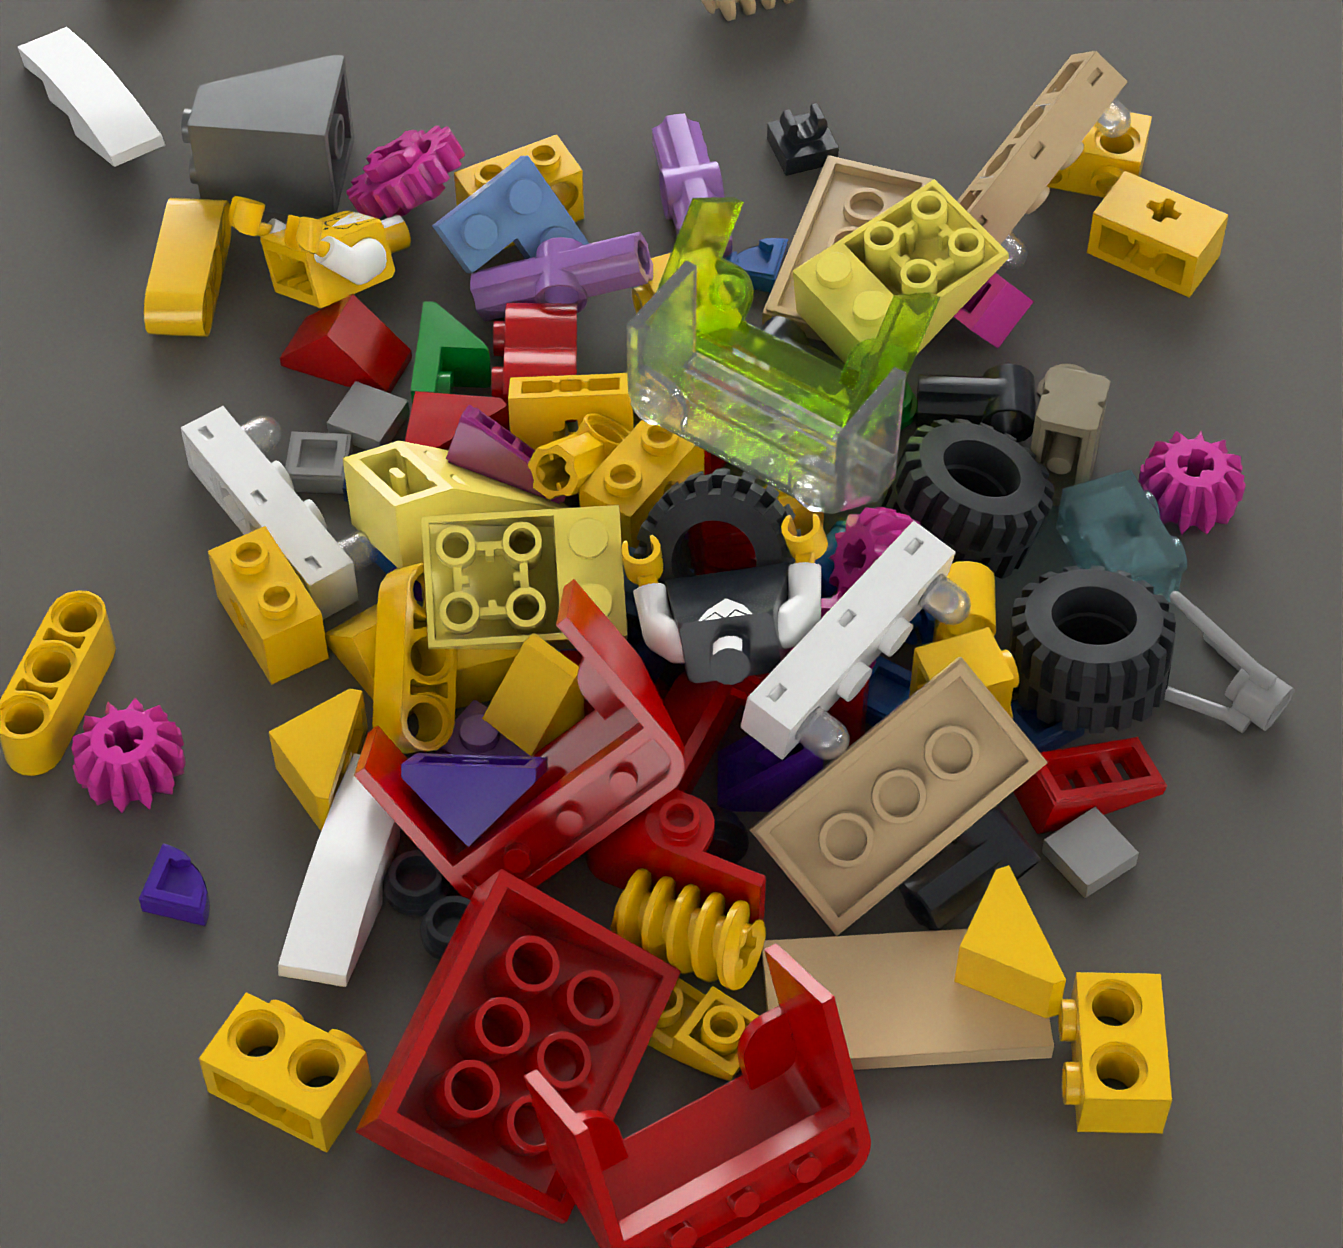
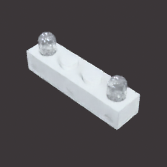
[181,406,379,620]
[740,521,971,760]

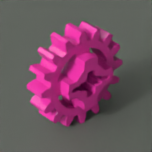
[346,125,465,219]

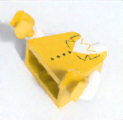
[228,196,411,308]

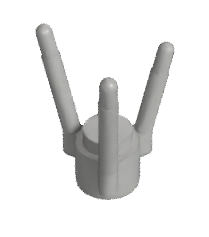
[1164,591,1295,733]

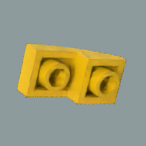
[648,978,759,1081]

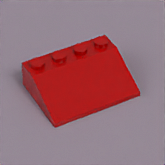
[355,869,681,1224]

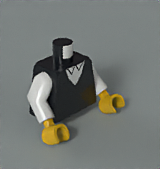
[621,514,828,685]

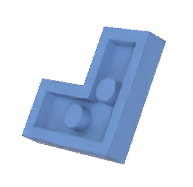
[432,156,590,273]

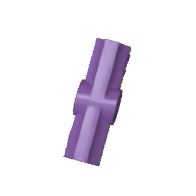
[652,113,733,267]
[470,232,653,322]

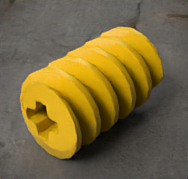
[611,868,766,991]

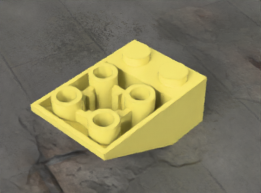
[793,179,1009,386]
[342,441,569,568]
[421,505,628,650]

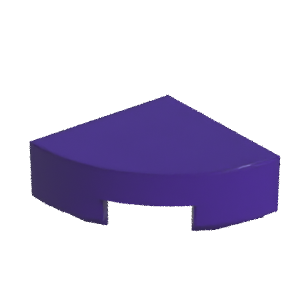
[139,843,210,926]

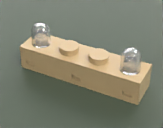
[957,51,1131,270]

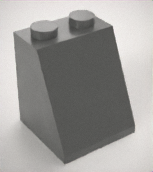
[181,55,355,217]

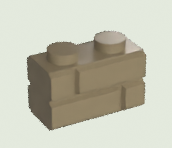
[1030,366,1111,510]

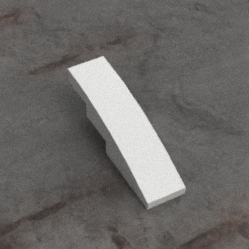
[18,27,165,167]
[278,753,400,987]

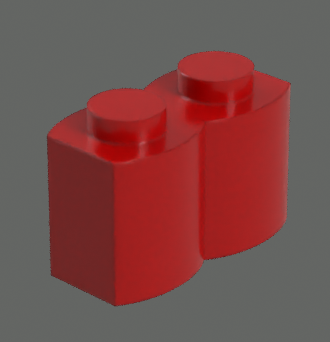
[492,303,577,422]

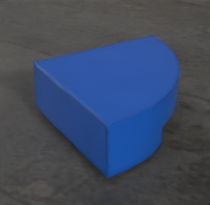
[719,238,788,293]

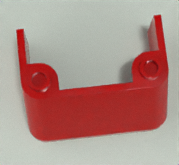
[354,579,685,900]
[586,650,869,924]
[524,943,871,1248]

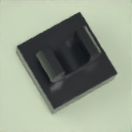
[767,103,839,176]

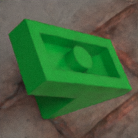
[410,301,492,404]

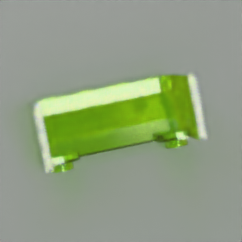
[636,197,940,462]

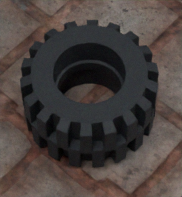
[881,419,1054,579]
[634,469,801,587]
[1008,565,1176,734]

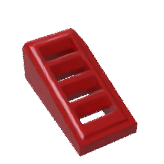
[1013,737,1167,834]

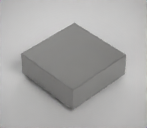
[327,381,410,450]
[285,431,353,494]
[1042,807,1139,898]

